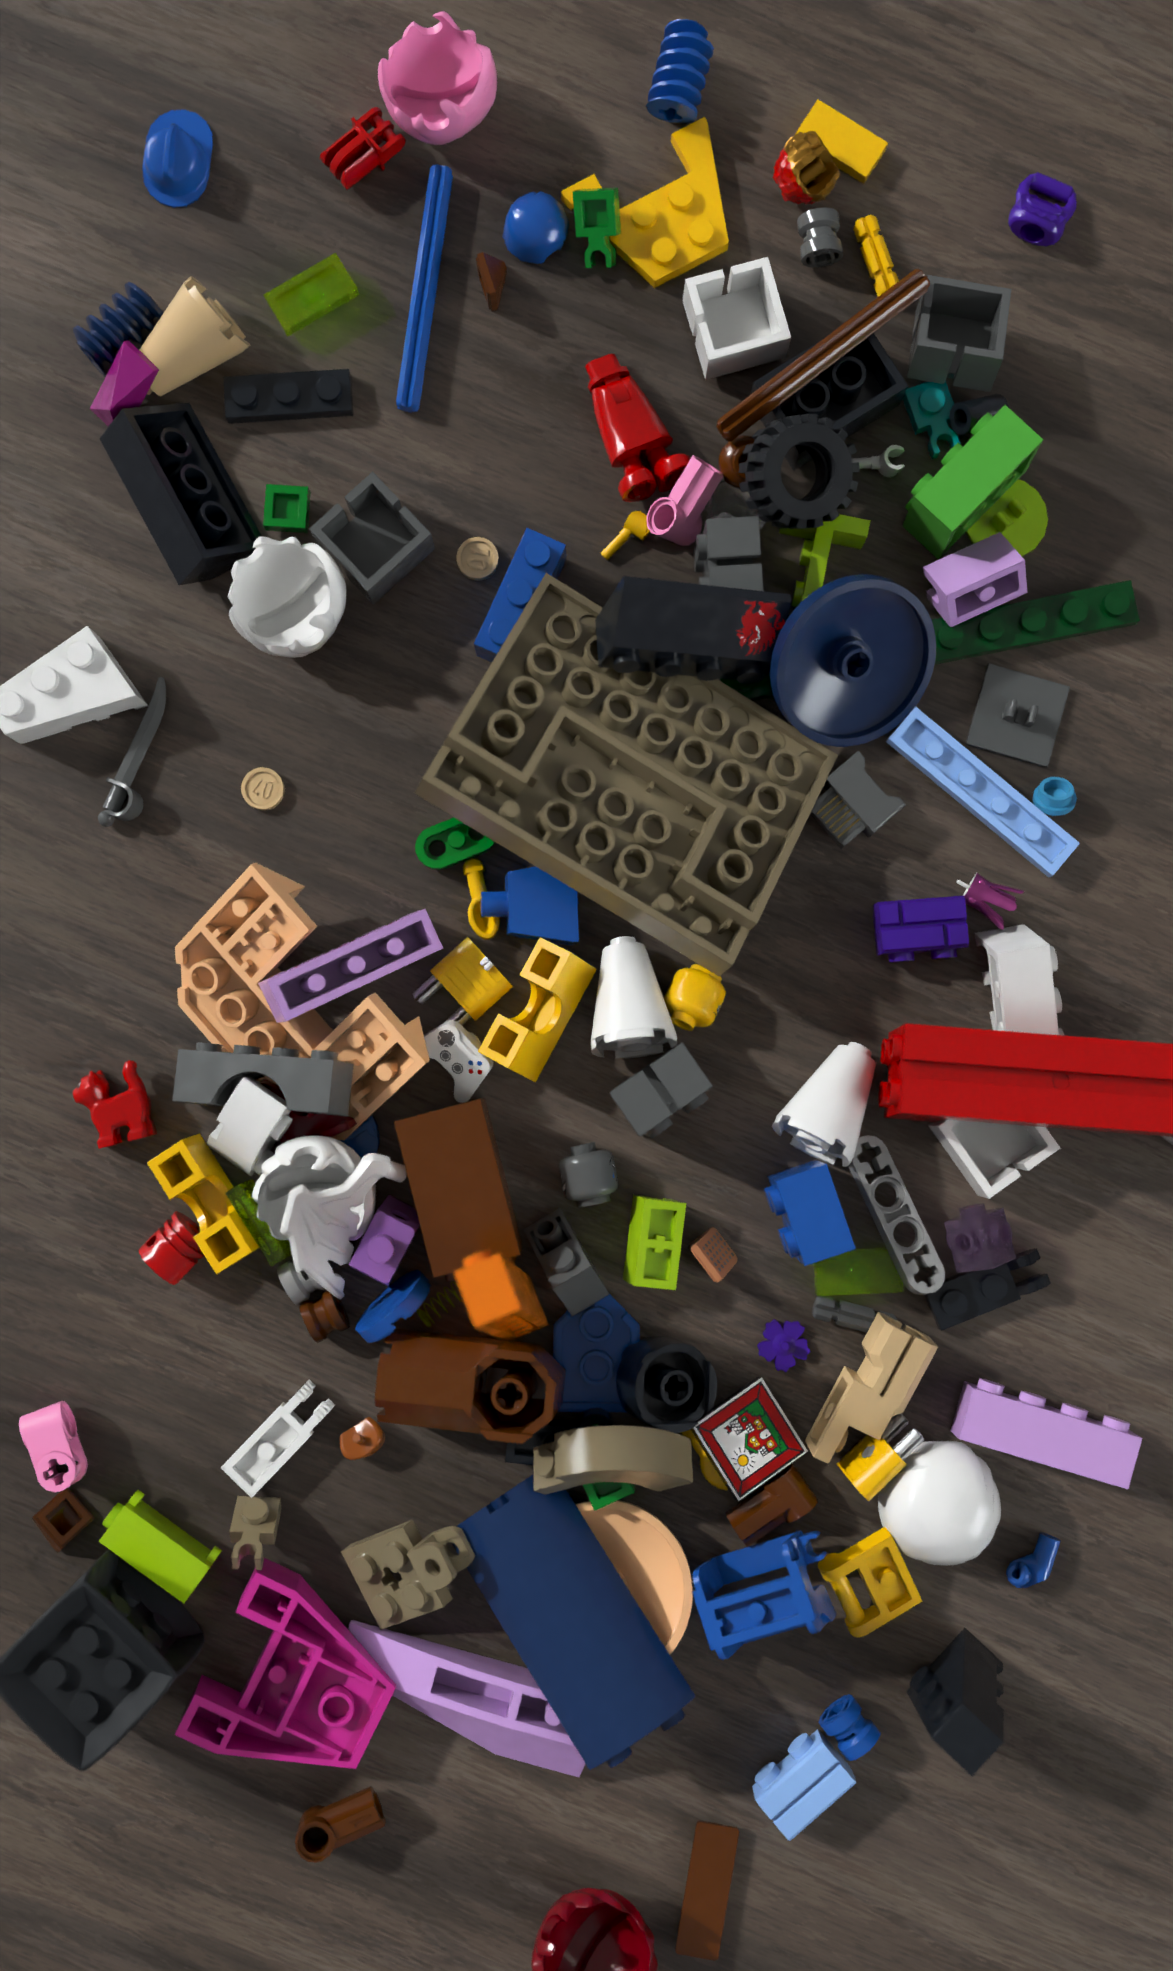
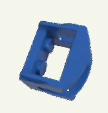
[692,1530,837,1660]

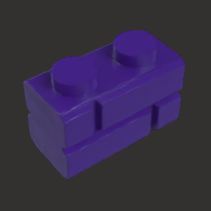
[872,896,969,963]

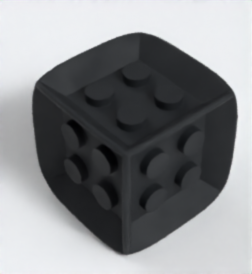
[0,1550,205,1771]

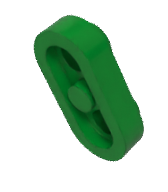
[415,817,496,870]

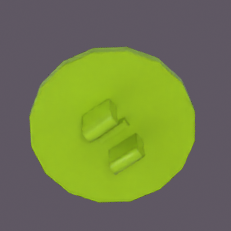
[966,480,1048,557]

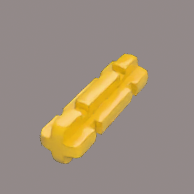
[854,215,899,297]

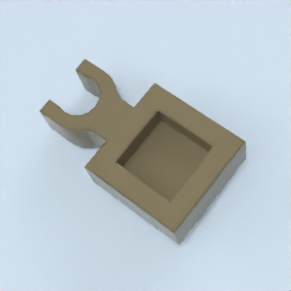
[229,1496,282,1570]

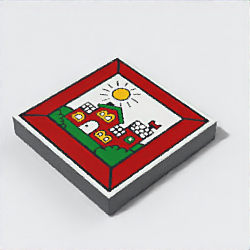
[691,1377,808,1501]

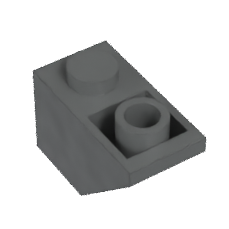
[523,1208,609,1316]

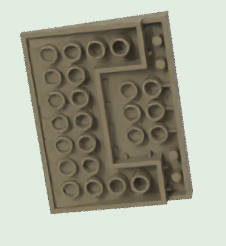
[415,573,838,977]

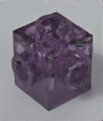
[944,1203,1016,1273]

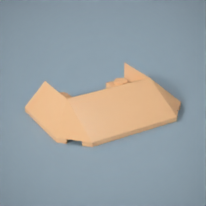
[175,862,430,1140]

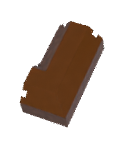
[375,1328,566,1444]

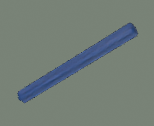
[396,164,453,413]

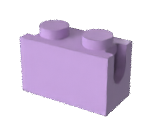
[923,532,1028,628]

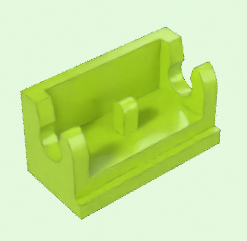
[623,1194,687,1290]

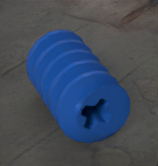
[645,19,714,124]

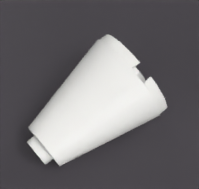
[590,936,677,1058]
[772,1042,876,1167]

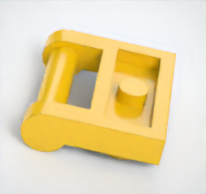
[818,1526,922,1638]

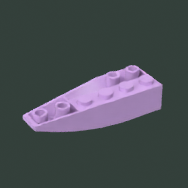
[348,1620,585,1777]

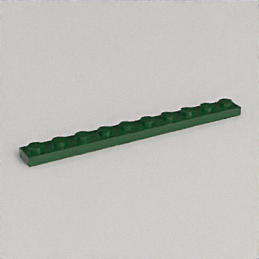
[718,580,1140,701]

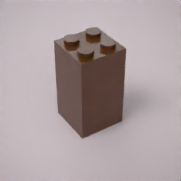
[394,1098,523,1282]

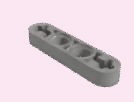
[848,1135,945,1295]

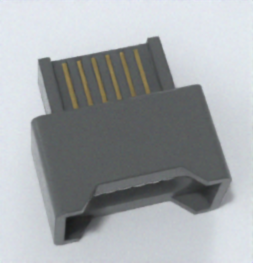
[810,751,906,849]

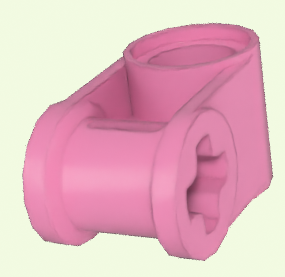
[19,1401,88,1492]

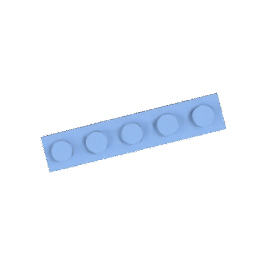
[886,707,1080,878]

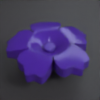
[757,1319,811,1372]

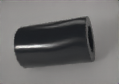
[949,394,1009,435]

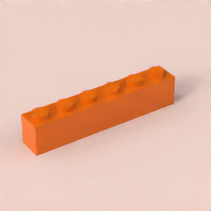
[454,1250,549,1341]

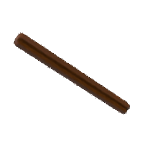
[716,269,930,442]

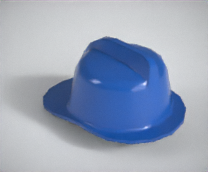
[142,109,213,208]

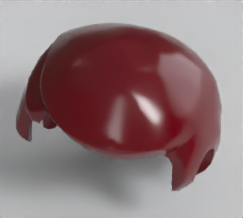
[532,1888,658,1971]

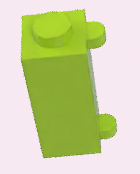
[99,1490,222,1604]

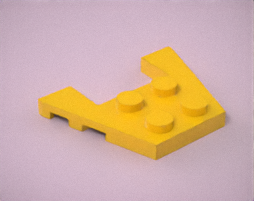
[561,117,729,288]

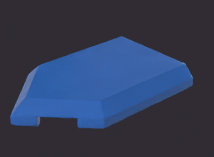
[553,1294,640,1412]

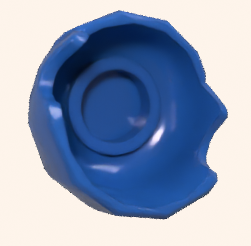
[503,191,570,264]

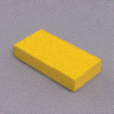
[795,99,888,184]

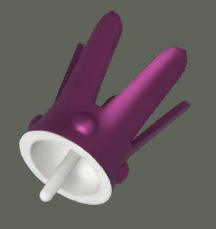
[957,873,1024,930]

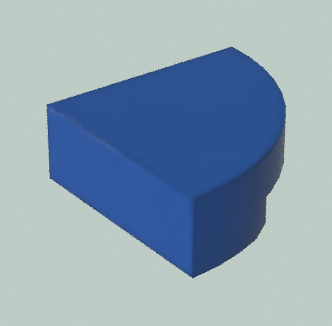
[337,1116,380,1158]

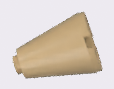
[139,276,250,396]

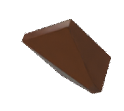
[476,252,507,311]
[32,1488,95,1553]

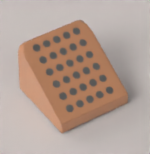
[688,1227,738,1283]

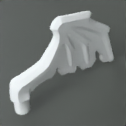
[280,1153,407,1299]

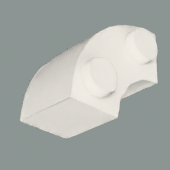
[207,1077,293,1176]

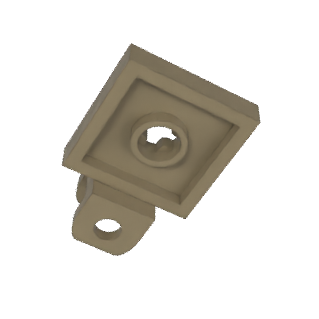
[341,1520,475,1630]

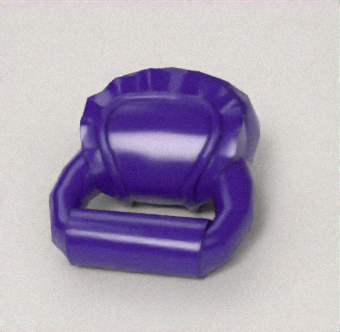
[1008,172,1076,246]

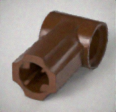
[725,1463,818,1547]
[295,1786,386,1863]

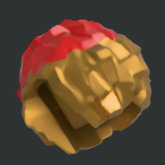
[773,131,840,205]

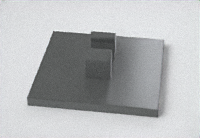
[965,663,1070,768]

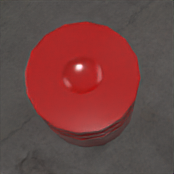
[138,1211,204,1285]

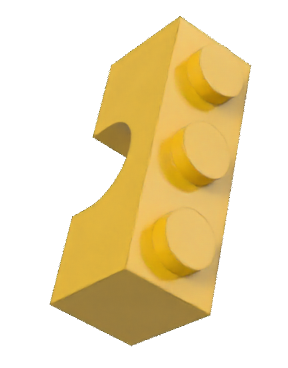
[478,937,597,1083]
[147,1134,261,1274]

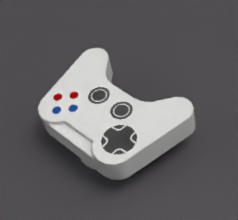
[424,1020,494,1103]

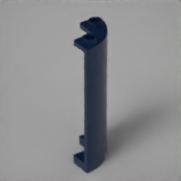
[451,1475,696,1770]

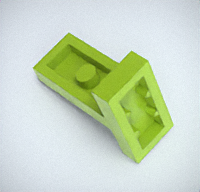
[779,514,871,607]

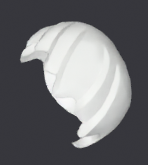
[228,536,346,658]
[252,1135,376,1241]
[878,1441,1001,1565]

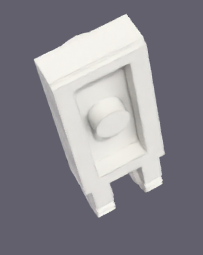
[221,1380,335,1498]

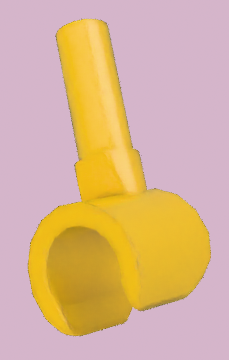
[600,511,650,560]

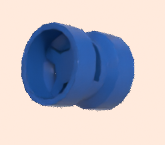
[819,1694,880,1761]

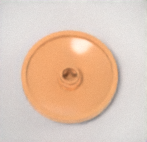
[575,1500,693,1655]

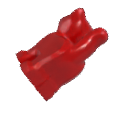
[73,1060,157,1149]

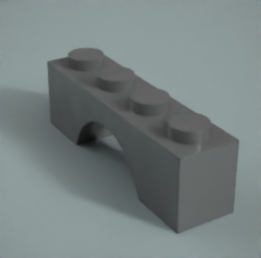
[173,1042,354,1116]

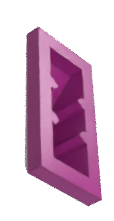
[90,341,159,427]

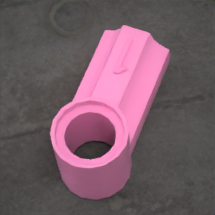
[646,455,723,546]

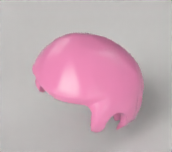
[378,11,497,145]

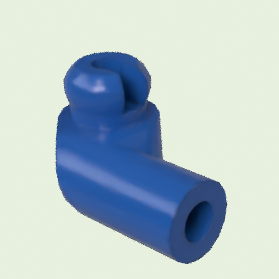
[1006,1532,1061,1588]

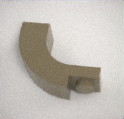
[533,1426,693,1495]

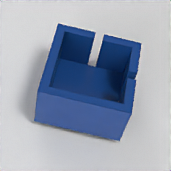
[764,1160,856,1266]

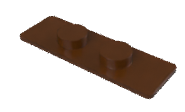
[675,1821,739,1961]

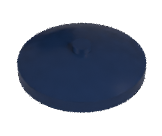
[770,574,936,747]

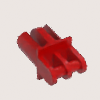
[319,107,406,190]

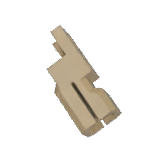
[805,1312,938,1464]

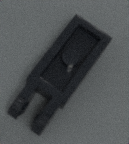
[925,1248,1051,1331]

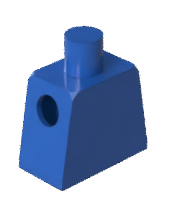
[481,866,579,945]

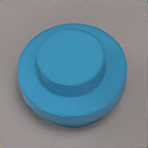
[1032,777,1077,816]

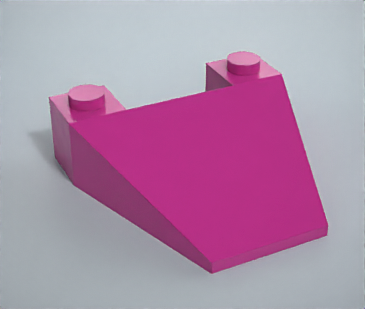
[175,1558,396,1769]

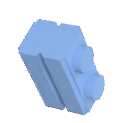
[752,1729,857,1841]

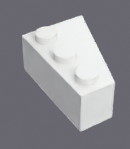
[0,626,148,744]
[974,924,1064,1035]

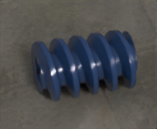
[73,282,164,377]

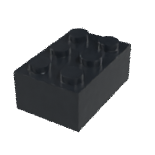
[750,333,908,471]

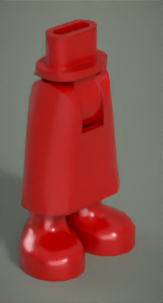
[585,353,691,502]

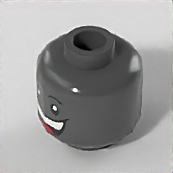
[558,1142,619,1207]

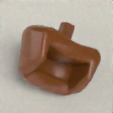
[340,1417,386,1460]

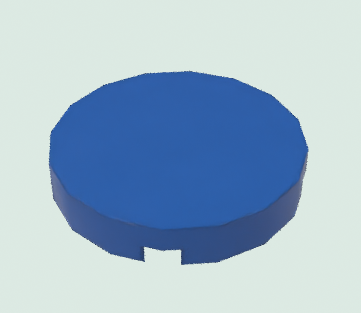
[355,1269,431,1343]

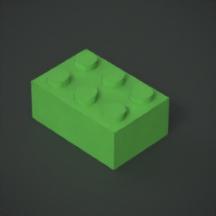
[903,405,1043,560]

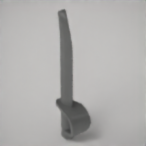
[98,677,166,827]

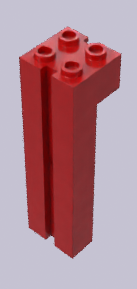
[878,1023,1173,1137]

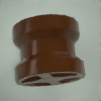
[299,1291,350,1343]

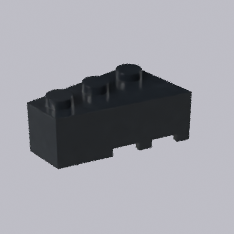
[907,1628,1004,1777]

